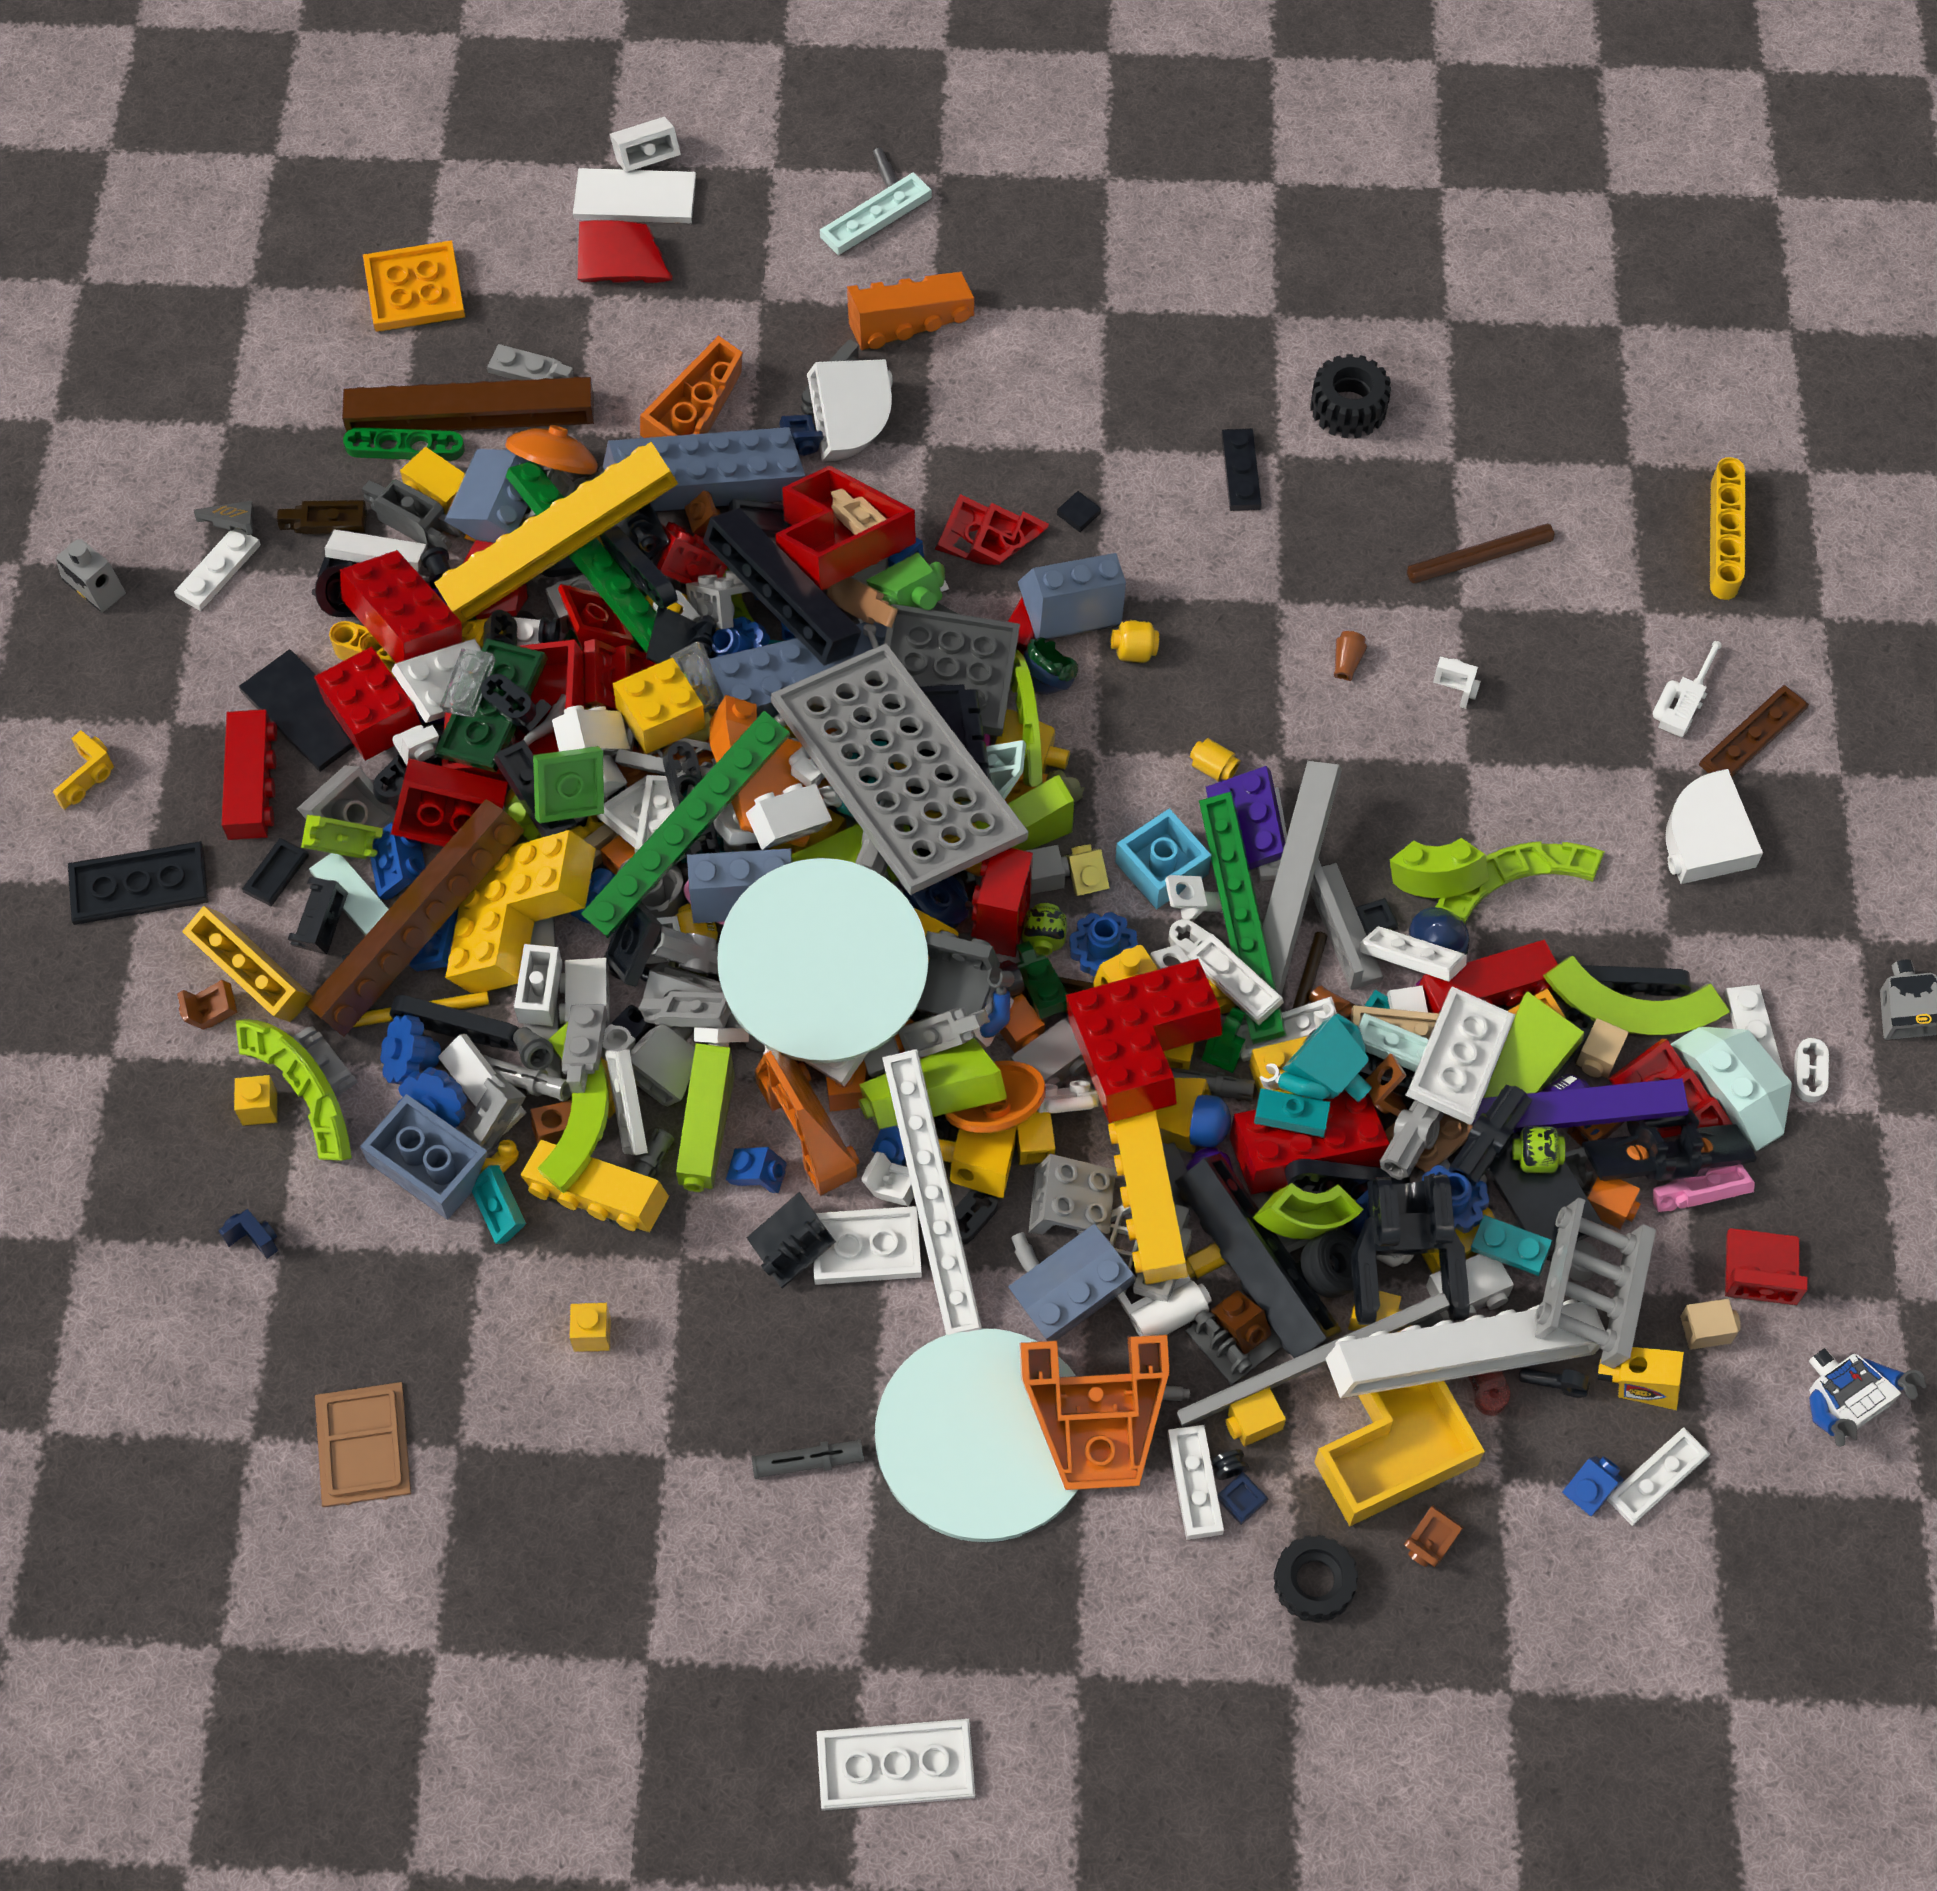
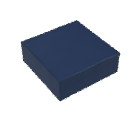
[1217,1472,1268,1525]

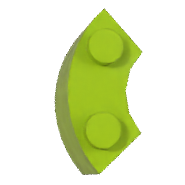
[1390,838,1489,898]
[1253,1183,1364,1239]

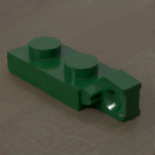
[1016,941,1068,1019]

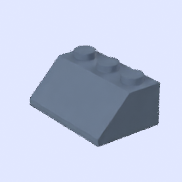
[444,449,544,543]
[1018,553,1126,640]
[687,848,793,923]
[360,1094,488,1220]
[1008,1223,1136,1341]

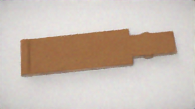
[826,577,899,628]

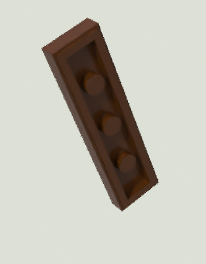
[1699,685,1809,777]

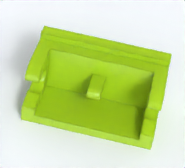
[301,815,383,859]

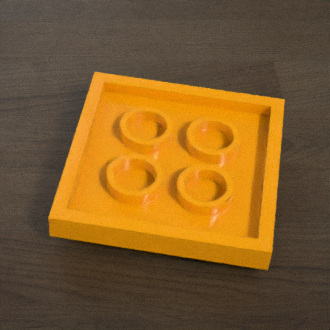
[363,240,465,332]

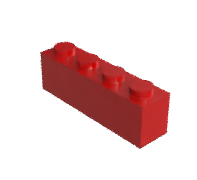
[222,709,277,840]
[1419,939,1558,1014]

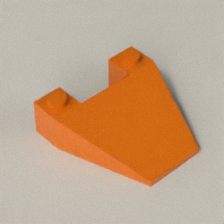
[710,695,838,848]
[755,1051,860,1196]
[1019,1335,1169,1490]

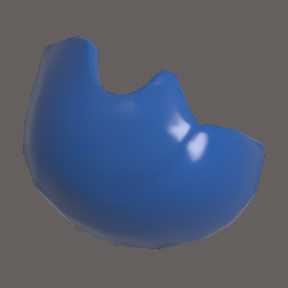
[1190,1095,1231,1148]

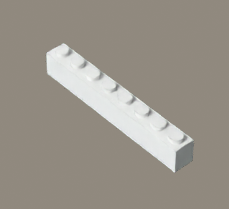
[1325,1299,1605,1398]

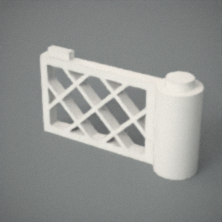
[1077,1205,1212,1336]

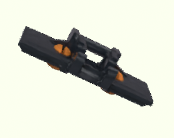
[1581,1108,1757,1181]

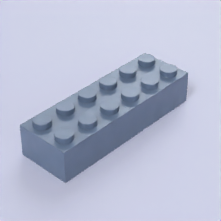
[603,427,805,511]
[703,622,887,718]

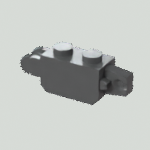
[362,479,464,551]

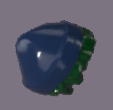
[1023,637,1078,695]
[1409,907,1470,955]

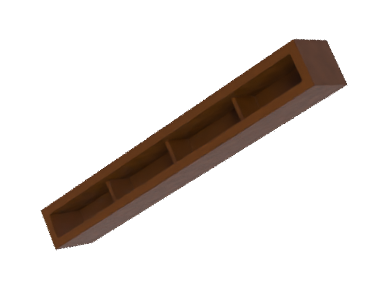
[342,377,594,432]
[305,799,525,1037]

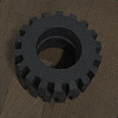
[1310,354,1391,439]

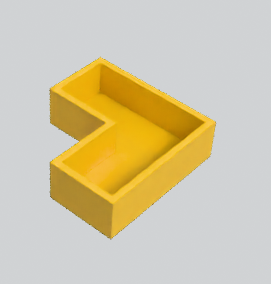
[445,830,596,993]
[1314,1325,1485,1527]

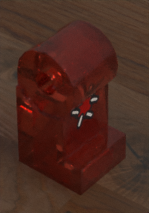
[1468,1371,1510,1416]

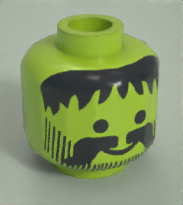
[1022,903,1067,956]
[1512,1126,1565,1173]

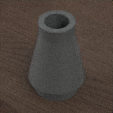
[513,1027,554,1070]

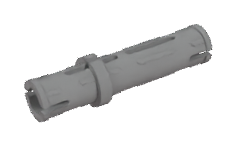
[483,1055,572,1101]

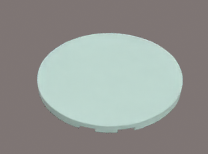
[717,858,928,1063]
[875,1328,1079,1542]

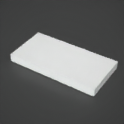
[573,168,696,223]
[1406,986,1515,1125]
[817,1719,975,1811]

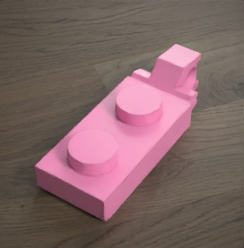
[1653,1164,1755,1212]

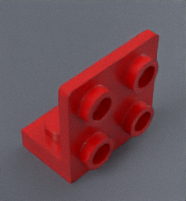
[656,521,727,584]
[1725,1228,1807,1305]

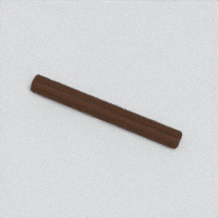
[1407,523,1555,583]

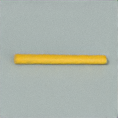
[353,991,490,1027]

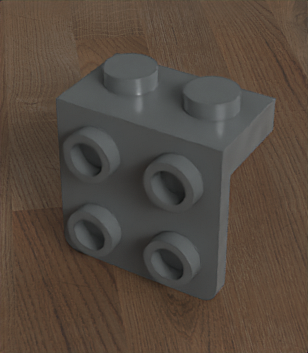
[916,931,1000,1015]

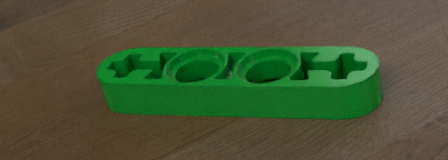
[343,428,465,461]

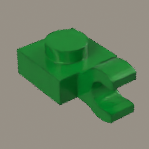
[1202,1007,1246,1073]

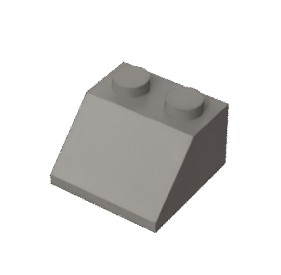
[297,765,396,860]

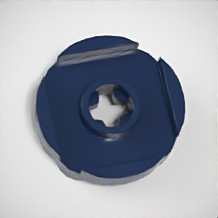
[903,876,969,929]

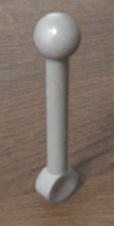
[863,624,879,649]

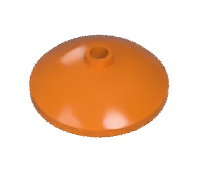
[505,425,598,474]
[944,1061,1046,1134]

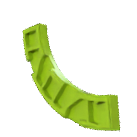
[1010,650,1042,787]
[1435,841,1605,924]
[1543,956,1730,1036]
[236,1019,352,1161]
[538,1022,609,1194]

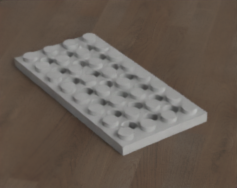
[771,643,1028,895]

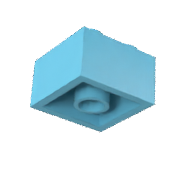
[1115,808,1211,910]

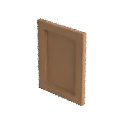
[315,1382,411,1507]

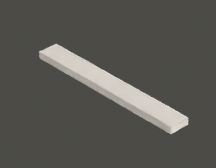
[882,1049,982,1335]

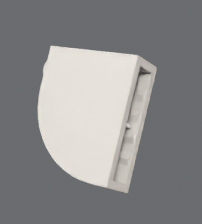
[807,359,893,462]
[1666,769,1763,884]

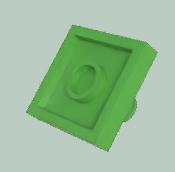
[533,746,604,823]

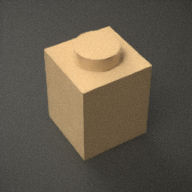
[1576,1018,1629,1079]
[1680,1299,1740,1350]

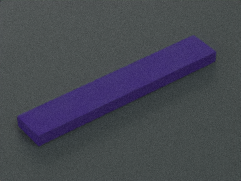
[1473,1078,1689,1133]

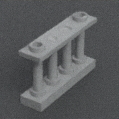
[1535,1198,1656,1369]

